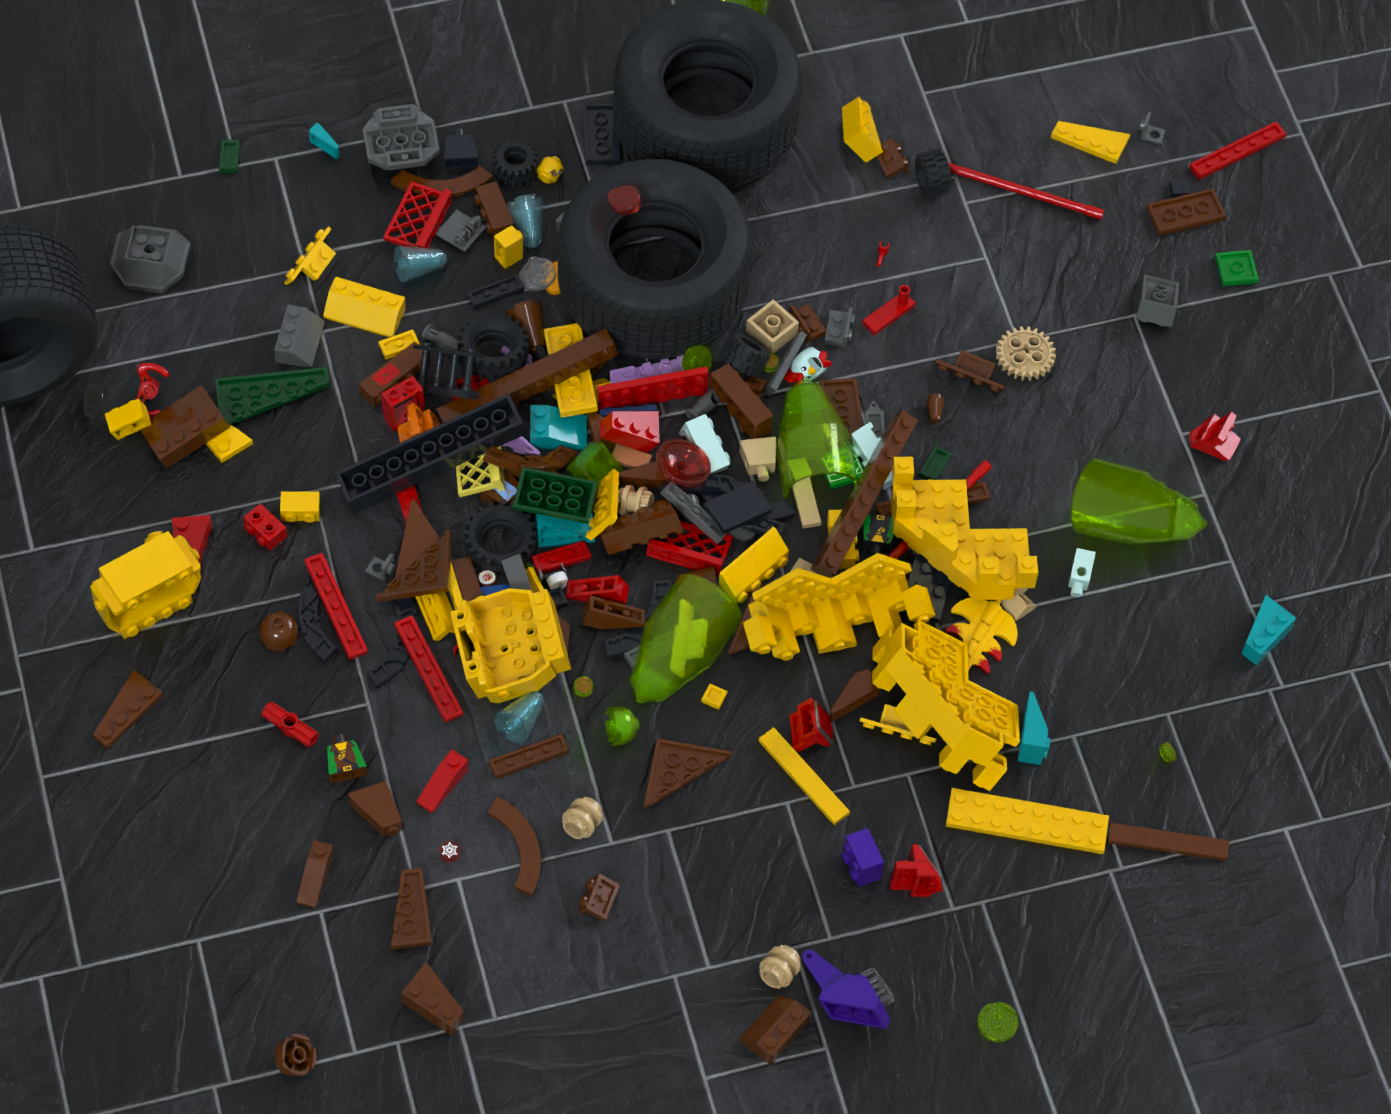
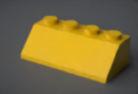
[323,277,406,338]
[718,527,789,606]

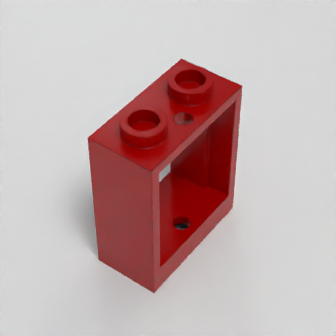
[381,376,425,432]

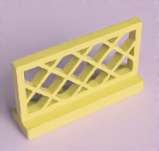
[456,446,506,497]

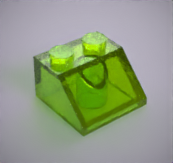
[567,442,623,490]

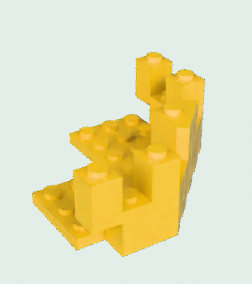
[891,457,1038,600]
[743,553,936,661]
[872,620,1020,791]

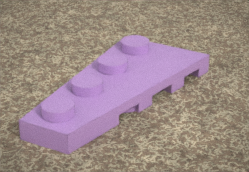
[610,355,684,384]

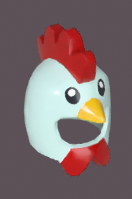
[784,347,832,383]

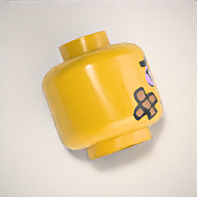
[537,156,564,184]

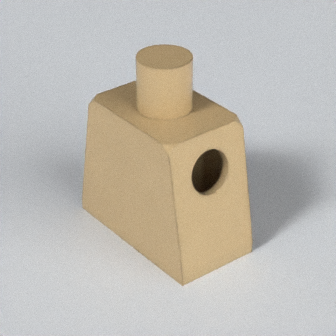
[739,437,776,482]

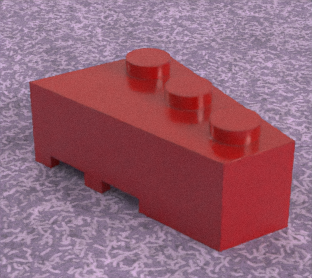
[600,411,660,453]

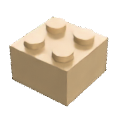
[746,300,799,355]

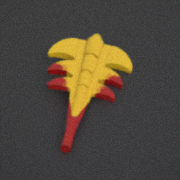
[945,598,1018,674]

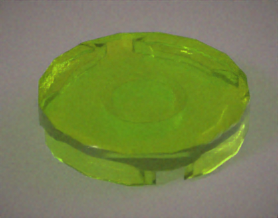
[682,345,712,372]
[978,1002,1019,1042]

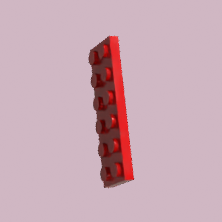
[597,366,709,413]

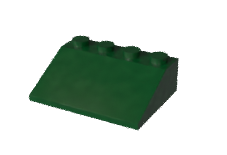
[512,467,598,524]

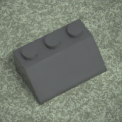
[274,304,325,369]

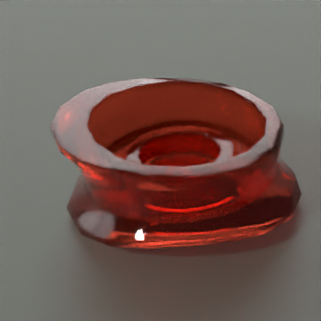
[608,185,641,215]

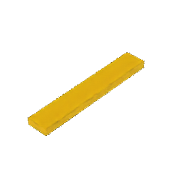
[758,728,850,825]

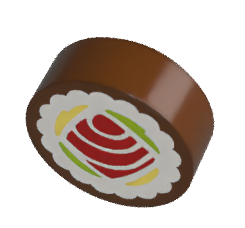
[477,569,497,587]

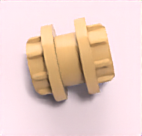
[617,485,654,516]
[562,797,603,839]
[760,945,801,988]

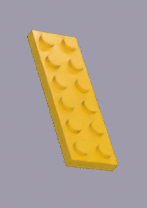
[544,323,598,418]

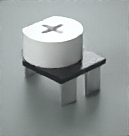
[539,563,568,590]

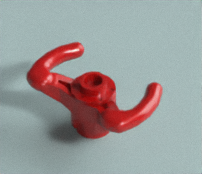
[134,363,169,418]

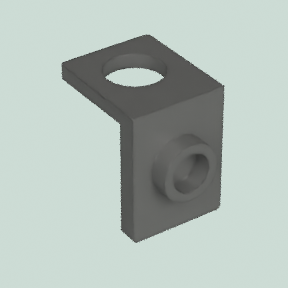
[1139,112,1165,145]
[365,553,396,582]

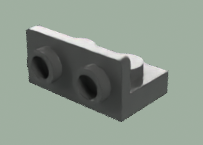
[824,307,855,347]

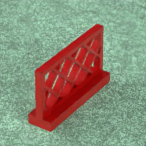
[383,181,452,257]
[646,520,733,577]

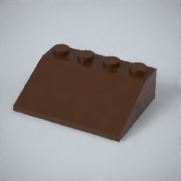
[141,385,230,469]

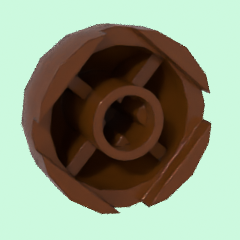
[260,612,299,651]
[274,1034,317,1077]

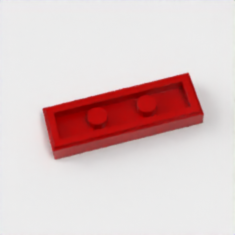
[531,540,592,575]

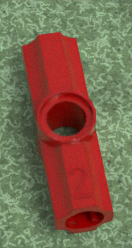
[261,702,319,748]

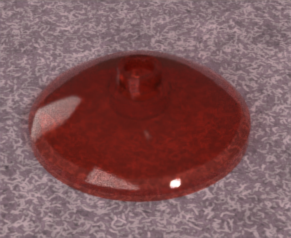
[656,439,711,487]

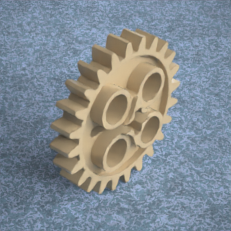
[996,326,1056,381]

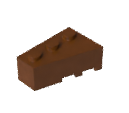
[401,962,464,1036]

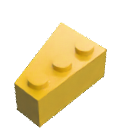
[842,97,883,162]

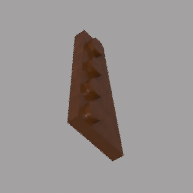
[93,670,163,749]
[391,868,432,950]

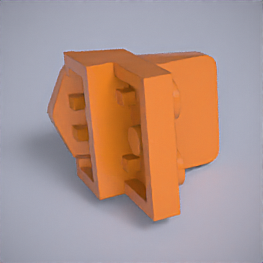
[397,403,440,443]

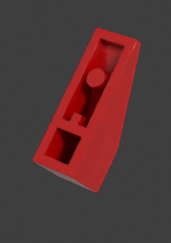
[565,575,629,604]
[416,749,468,814]

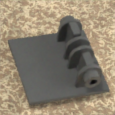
[435,210,486,252]

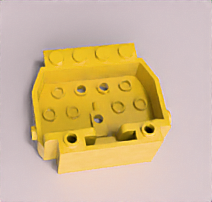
[90,531,201,639]
[450,588,571,703]

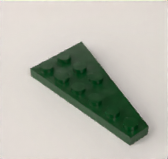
[215,367,330,425]

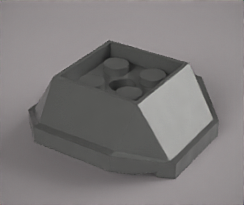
[363,104,440,170]
[110,225,191,294]

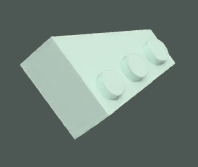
[679,414,730,474]
[851,422,892,490]

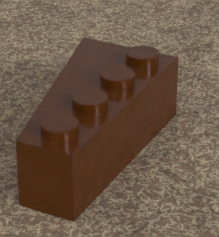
[709,363,773,439]

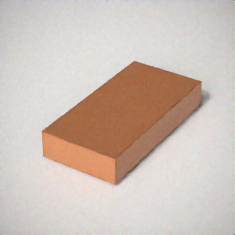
[610,444,652,469]

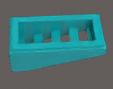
[309,123,339,159]

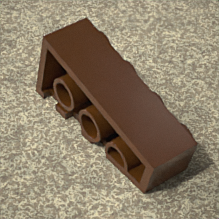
[599,499,683,555]

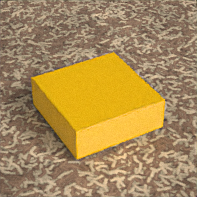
[701,684,727,710]

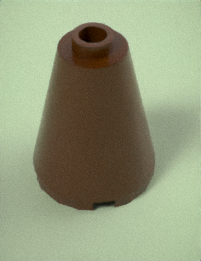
[506,300,544,354]

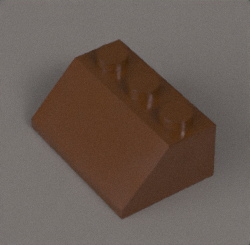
[739,996,811,1066]

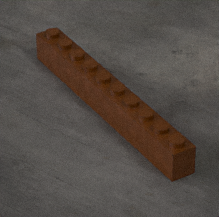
[436,329,618,423]
[810,410,918,578]

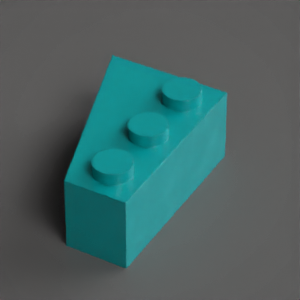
[536,513,595,547]
[1242,595,1296,666]

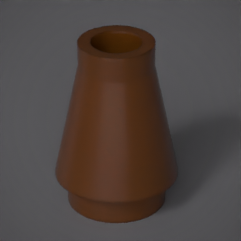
[926,394,945,423]

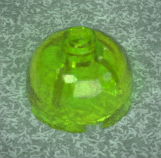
[605,706,639,746]

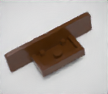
[935,350,1006,393]

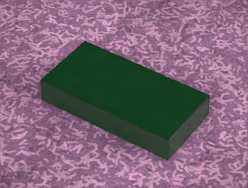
[219,140,240,173]
[918,445,952,480]

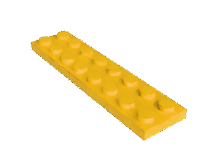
[946,788,1109,854]

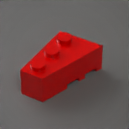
[172,515,213,564]

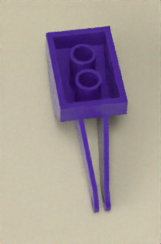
[802,949,890,1029]

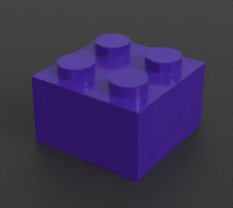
[841,828,884,887]

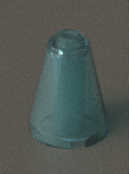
[507,195,543,248]
[394,245,447,282]
[494,691,544,743]

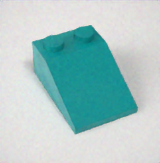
[530,405,587,449]
[1018,692,1051,765]

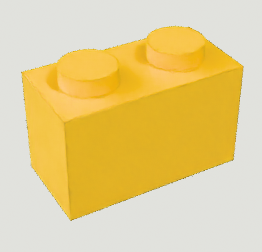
[494,225,524,269]
[105,398,152,440]
[280,492,320,522]

